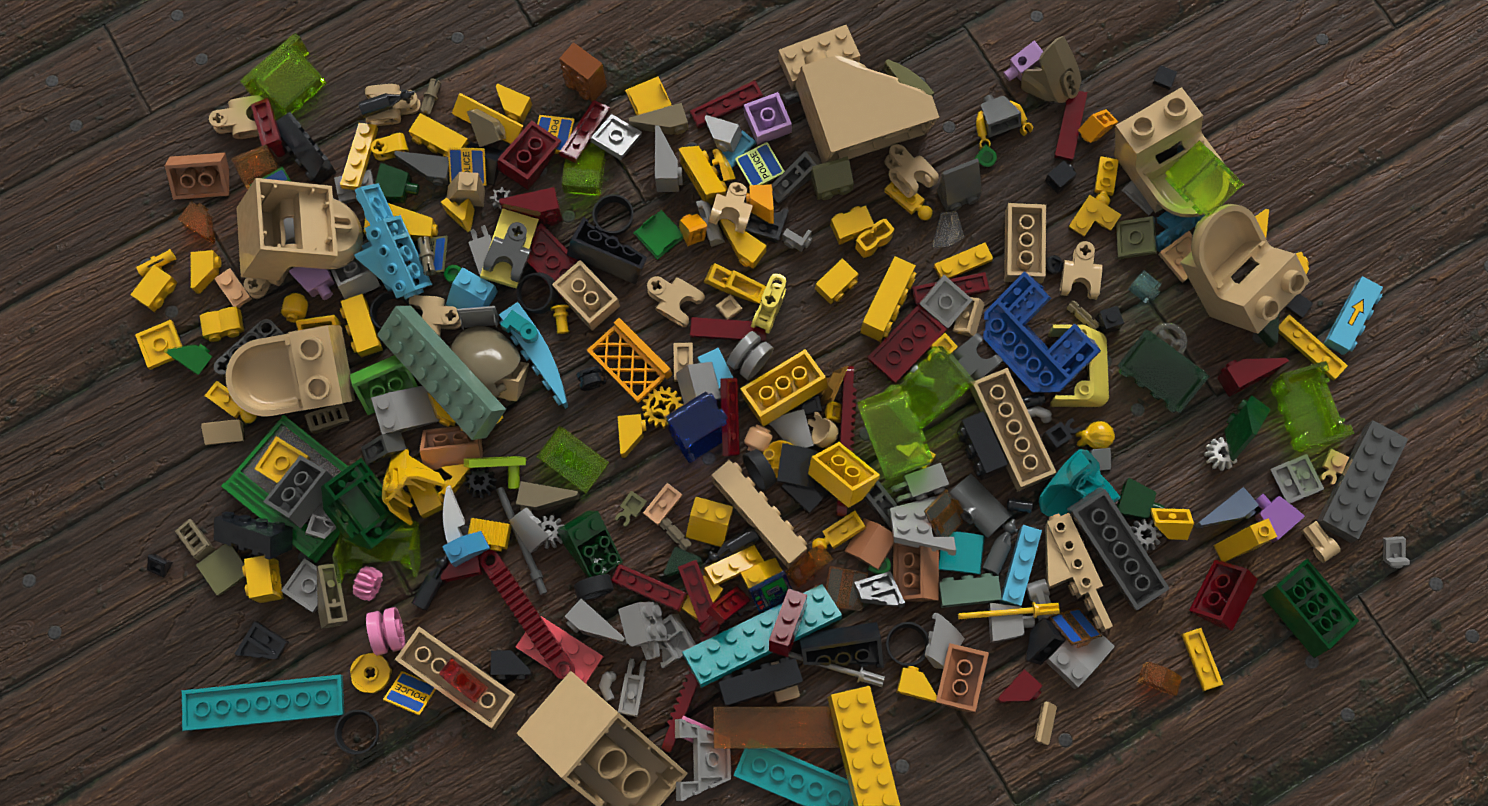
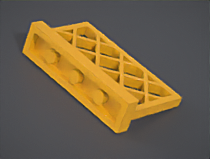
[587,318,672,403]

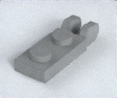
[618,658,647,717]

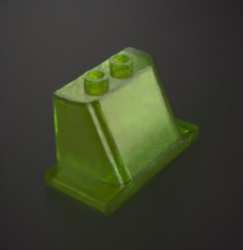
[240,33,327,116]

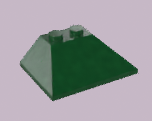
[321,458,405,550]

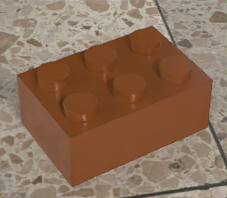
[559,42,607,102]

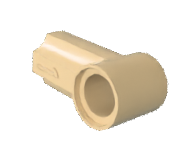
[1301,521,1341,563]

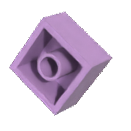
[744,92,792,145]

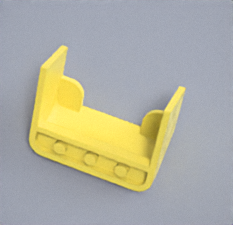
[1048,325,1109,407]

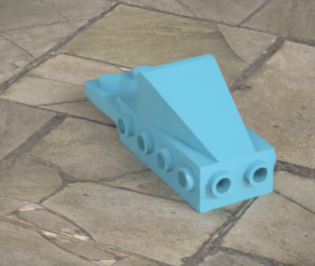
[354,183,432,299]

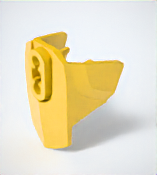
[382,449,445,525]

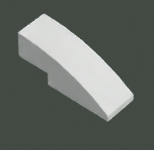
[443,485,465,543]

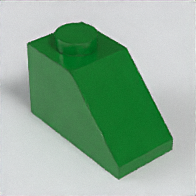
[164,344,212,375]

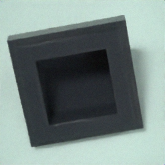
[147,554,173,577]

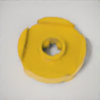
[350,653,392,693]

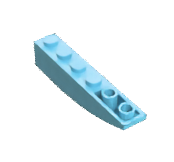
[499,302,568,409]

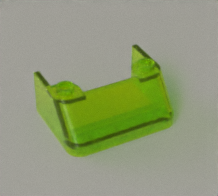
[332,521,421,583]

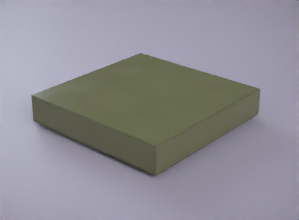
[1116,216,1157,259]
[196,544,246,596]

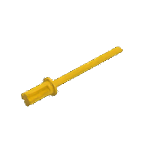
[958,602,1060,619]

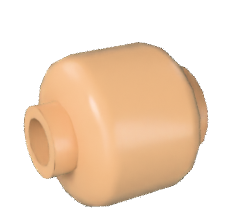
[744,424,772,452]

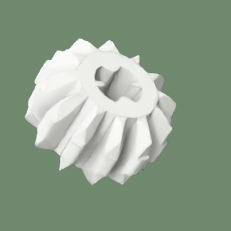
[1204,437,1237,471]

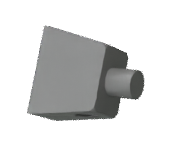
[988,603,1035,643]

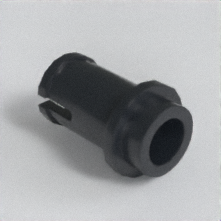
[1021,392,1046,408]
[1007,497,1032,513]

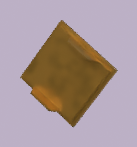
[820,366,849,405]

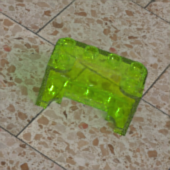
[1164,140,1244,217]
[882,346,976,433]
[1271,361,1354,453]
[857,386,933,480]

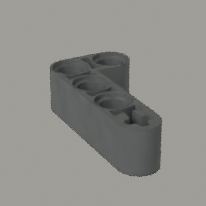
[214,319,284,379]

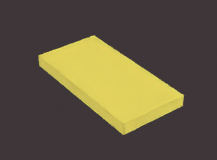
[480,208,539,289]

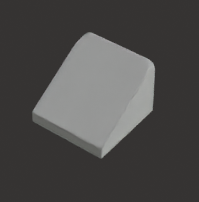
[1090,448,1111,471]

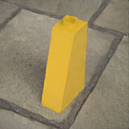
[364,203,438,241]
[1213,518,1277,562]

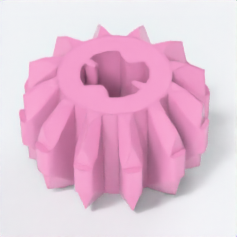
[353,566,383,601]

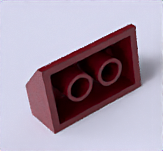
[1189,559,1258,631]

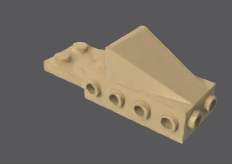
[1045,513,1113,632]

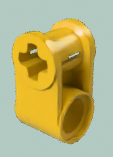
[371,133,409,161]

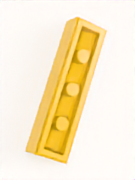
[452,93,524,144]

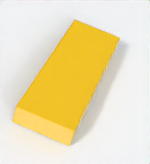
[1181,628,1223,691]

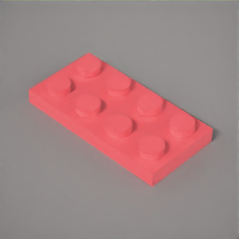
[516,616,604,684]

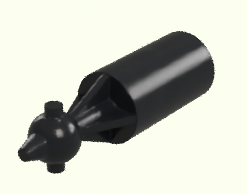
[359,89,415,118]
[705,526,760,565]
[411,555,449,611]

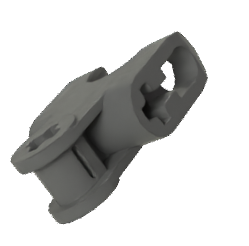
[483,222,531,282]
[946,333,1003,388]

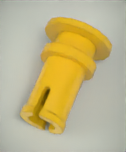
[550,304,569,334]

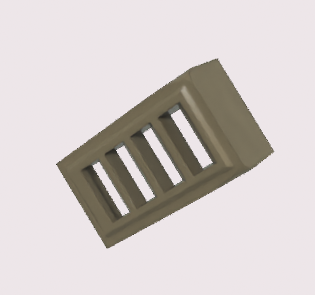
[305,403,350,435]
[175,519,215,561]

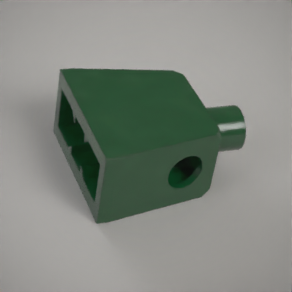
[375,163,420,203]
[1117,478,1164,521]

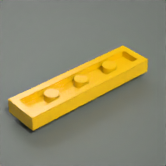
[340,123,378,190]
[1275,315,1348,381]

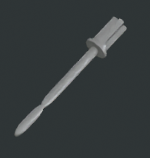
[788,651,885,687]

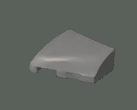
[696,200,725,247]
[769,409,814,449]
[305,502,337,539]
[509,508,553,553]
[925,613,965,669]
[659,614,696,668]

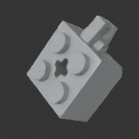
[618,602,667,660]

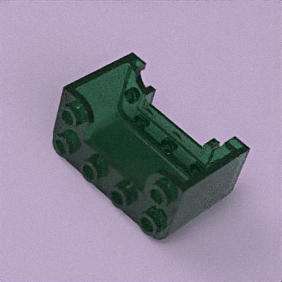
[1117,328,1210,414]

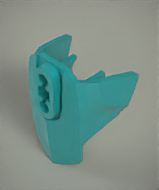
[1039,449,1120,517]

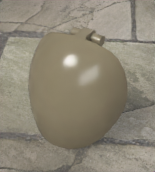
[450,326,520,397]

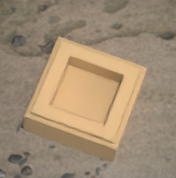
[716,294,742,320]

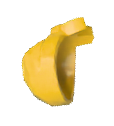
[1075,421,1115,449]

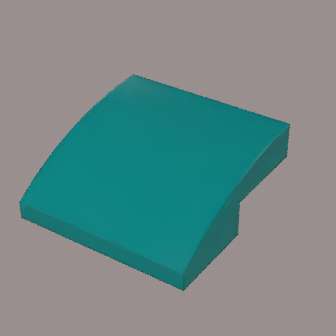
[939,531,984,575]

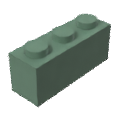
[939,573,1002,608]

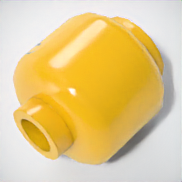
[281,293,308,323]

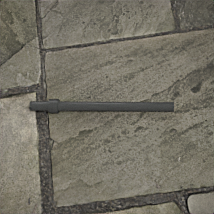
[496,487,547,595]

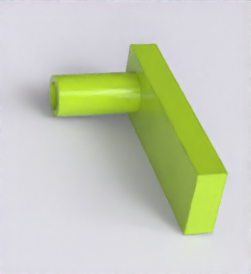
[464,456,526,489]

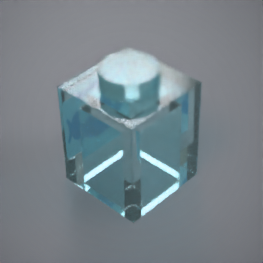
[1128,270,1162,303]

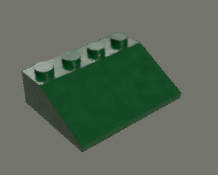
[1262,559,1359,658]

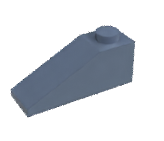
[1194,487,1259,529]

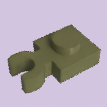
[615,491,647,528]

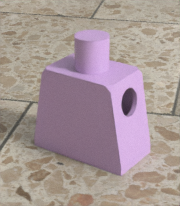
[1003,40,1043,81]
[289,267,335,300]

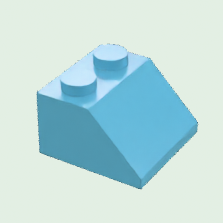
[446,267,498,309]

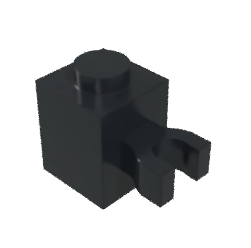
[1042,418,1081,452]

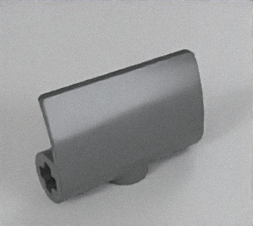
[947,474,1012,538]

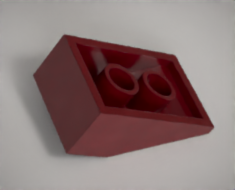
[498,121,561,190]
[499,187,563,225]
[1217,358,1289,397]

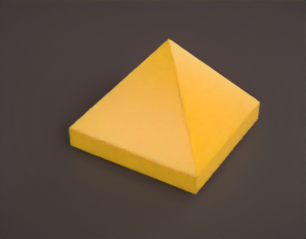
[824,401,842,423]

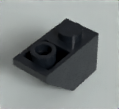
[491,650,533,680]

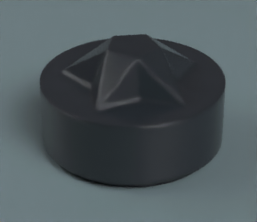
[1046,255,1063,275]

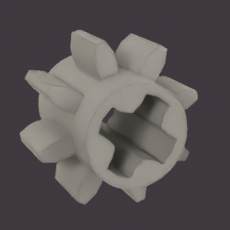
[490,187,512,211]

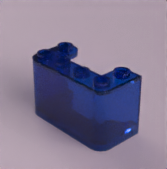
[665,391,728,463]

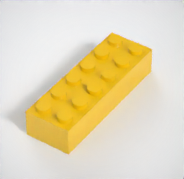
[827,686,900,806]

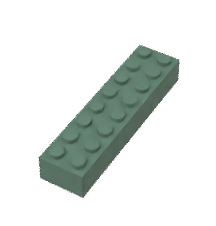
[377,306,506,440]

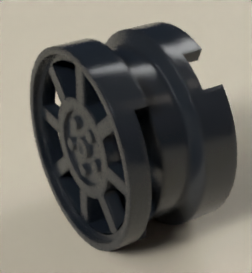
[576,366,606,391]

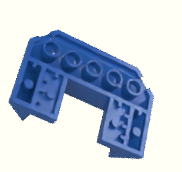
[983,271,1101,392]

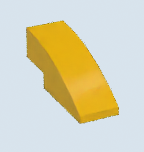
[704,263,766,304]

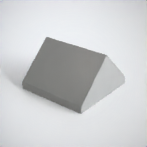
[676,362,721,410]

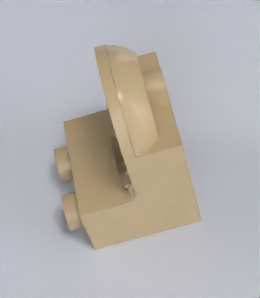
[1115,87,1229,217]
[237,178,363,280]
[1180,204,1310,334]
[226,325,355,416]

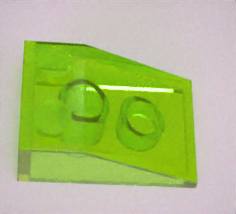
[562,142,606,196]
[536,427,609,493]

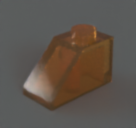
[178,201,215,244]
[786,544,833,587]
[1138,661,1182,696]

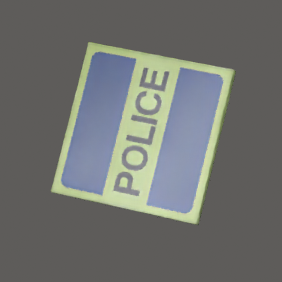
[735,142,785,185]

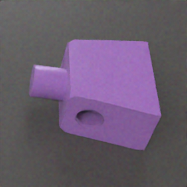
[1255,494,1305,543]

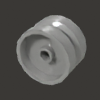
[727,331,774,380]

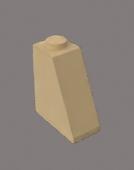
[447,172,485,207]

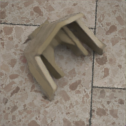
[1021,36,1081,103]

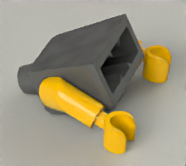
[976,95,1033,150]

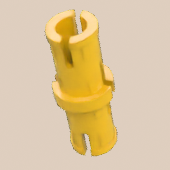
[136,249,176,277]

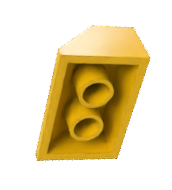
[679,146,728,206]
[808,442,880,508]

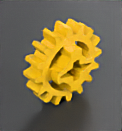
[642,386,684,429]

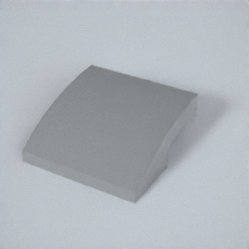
[1270,454,1324,504]

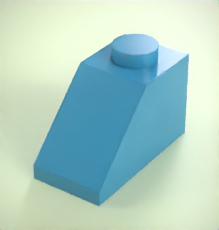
[442,531,490,567]

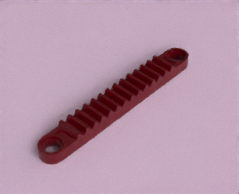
[836,366,857,517]
[480,550,575,680]
[661,623,722,753]

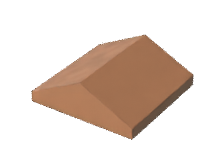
[845,518,894,570]

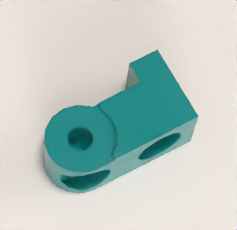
[501,310,538,343]

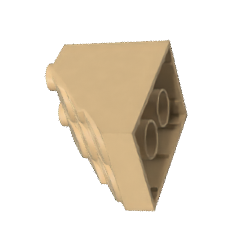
[795,51,939,163]
[517,671,688,806]

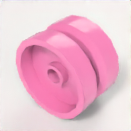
[366,607,405,656]

